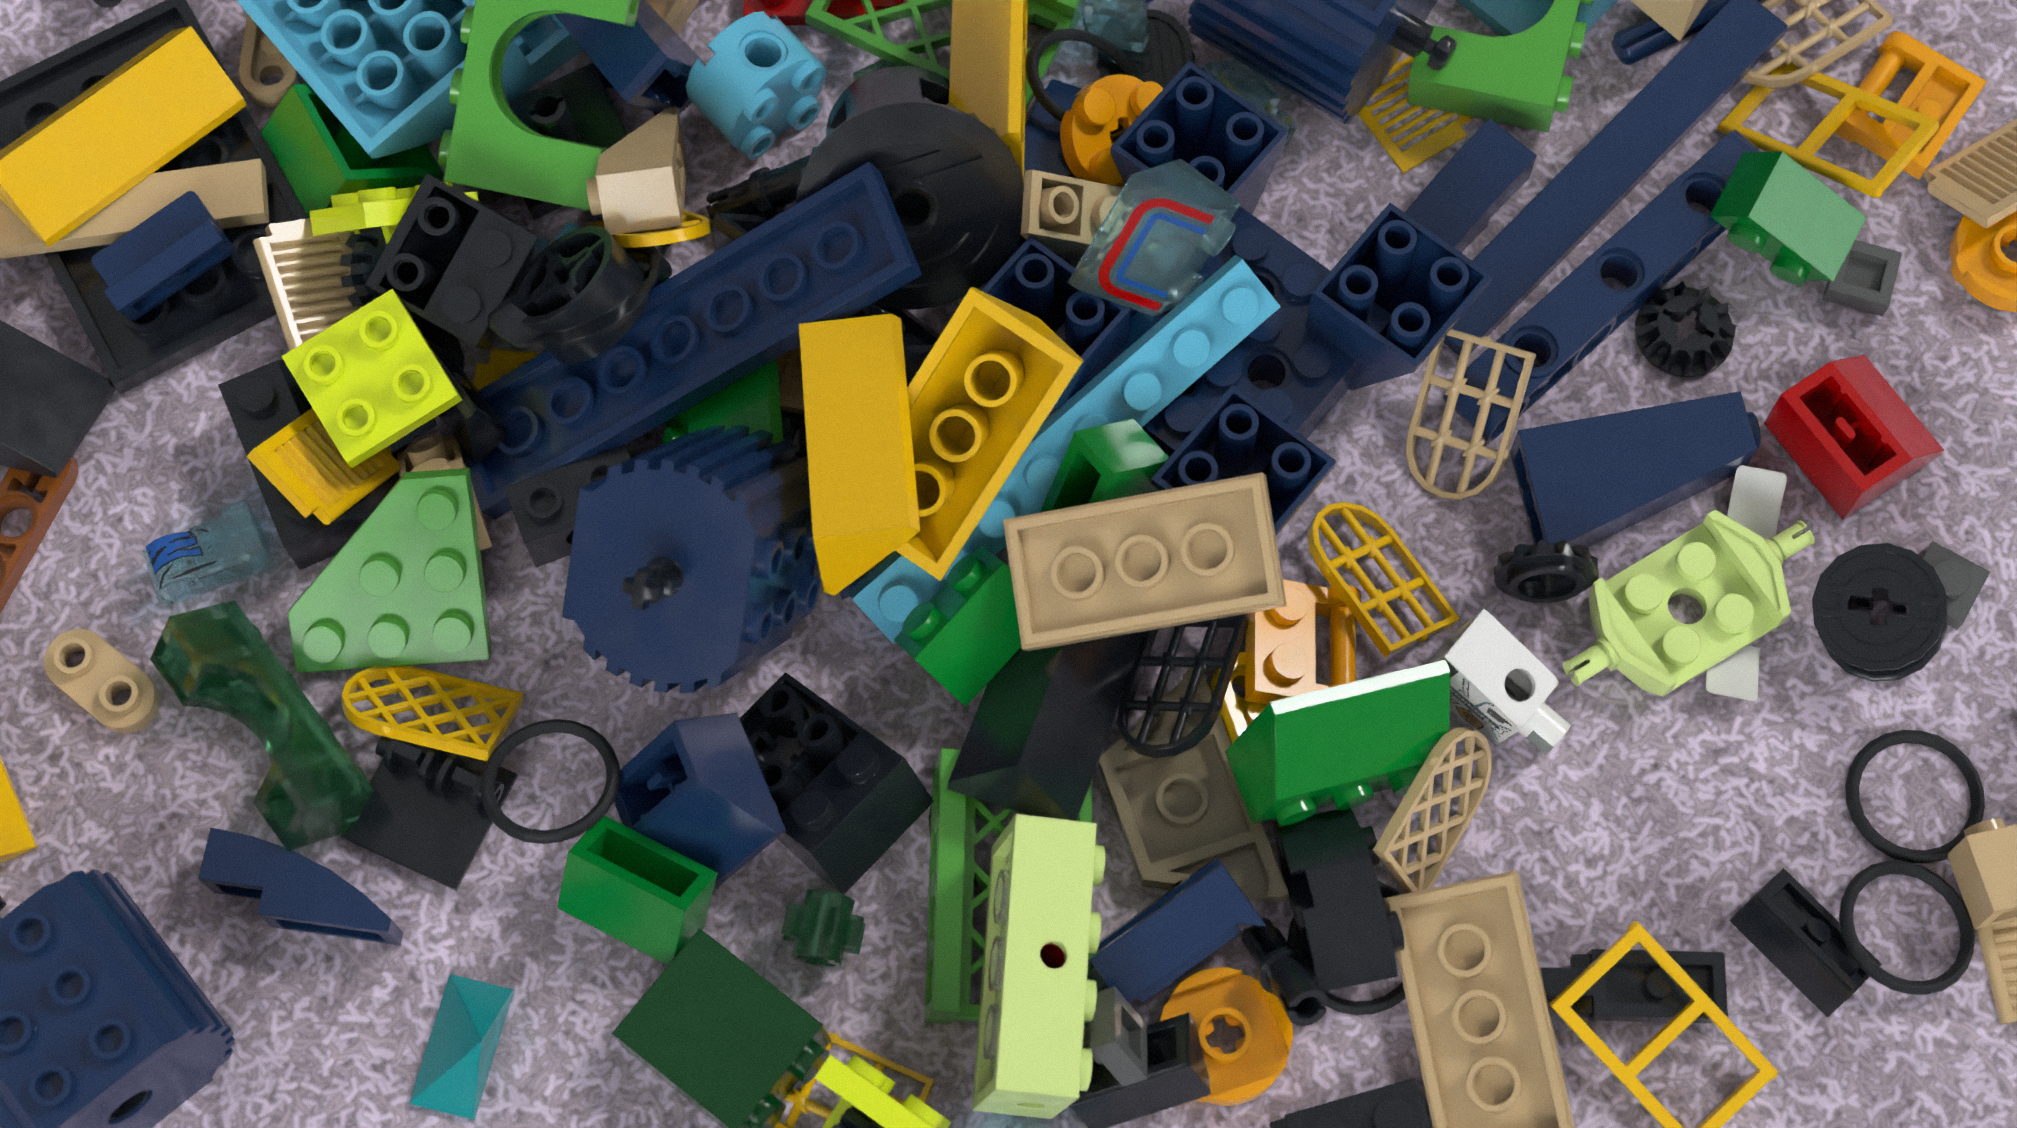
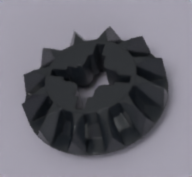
[1635,281,1737,377]
[1494,539,1599,603]

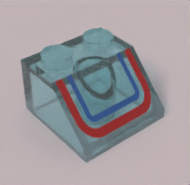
[1068,159,1242,316]

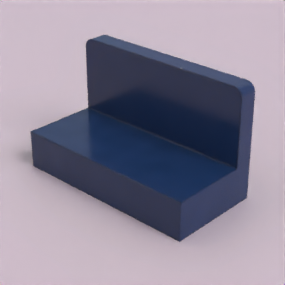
[91,191,237,321]

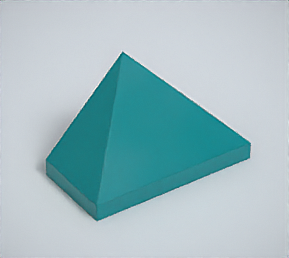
[409,974,514,1120]

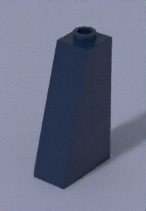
[555,0,706,114]
[1510,391,1761,547]

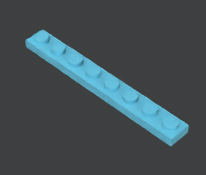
[848,255,1281,644]

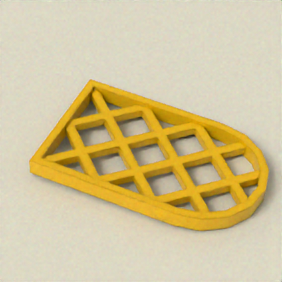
[341,665,524,761]

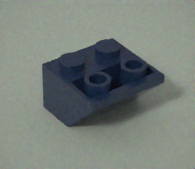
[614,713,786,888]

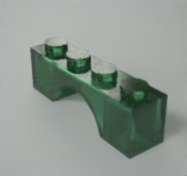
[150,600,374,851]

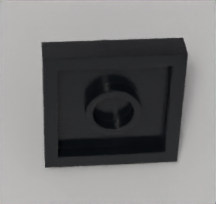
[508,63,628,220]

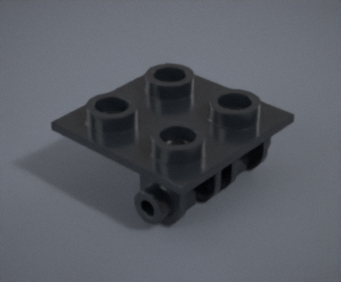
[340,722,518,891]

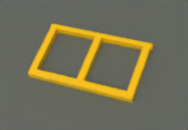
[1717,62,1939,199]
[1548,921,1778,1128]

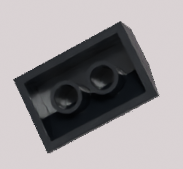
[218,360,400,570]

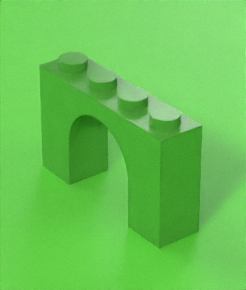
[438,0,640,211]
[1407,0,1593,133]

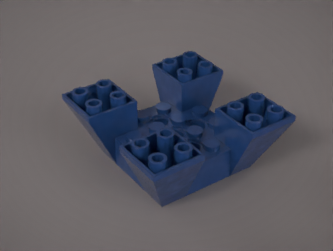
[981,61,1493,536]

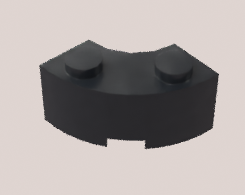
[1273,809,1404,992]

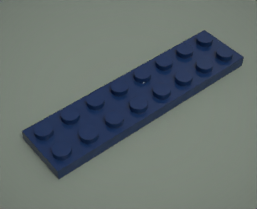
[460,162,922,519]

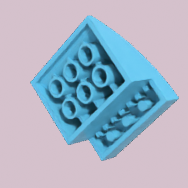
[236,0,583,159]

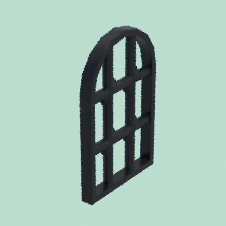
[1117,615,1249,758]

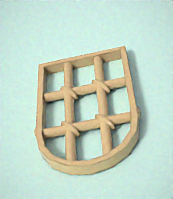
[1742,0,1893,88]
[1406,329,1536,500]

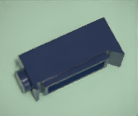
[1087,857,1266,1008]

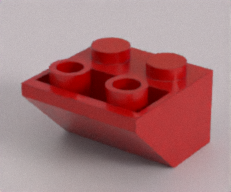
[1764,355,1944,520]

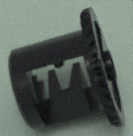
[796,66,1024,310]

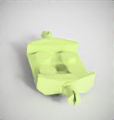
[1563,510,1815,697]

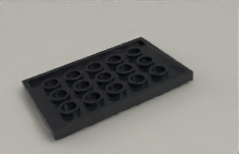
[0,0,308,395]

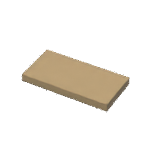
[1003,472,1287,651]
[1385,870,1575,1128]

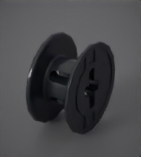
[1812,543,1948,682]

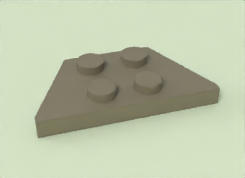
[1098,667,1289,903]

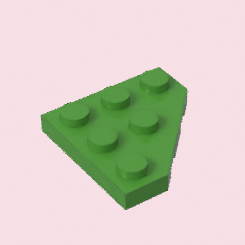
[288,468,492,673]

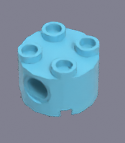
[686,11,827,160]

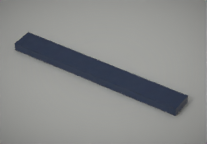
[1443,0,1788,356]

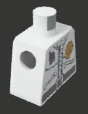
[1428,609,1571,754]

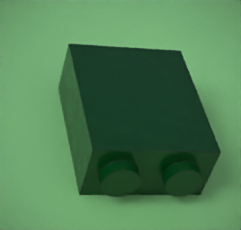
[612,928,832,1128]

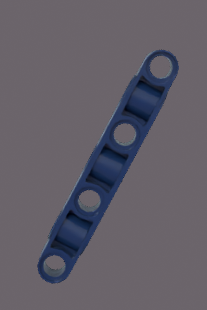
[1443,130,1762,442]

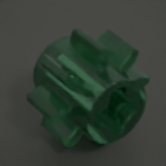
[781,889,866,968]

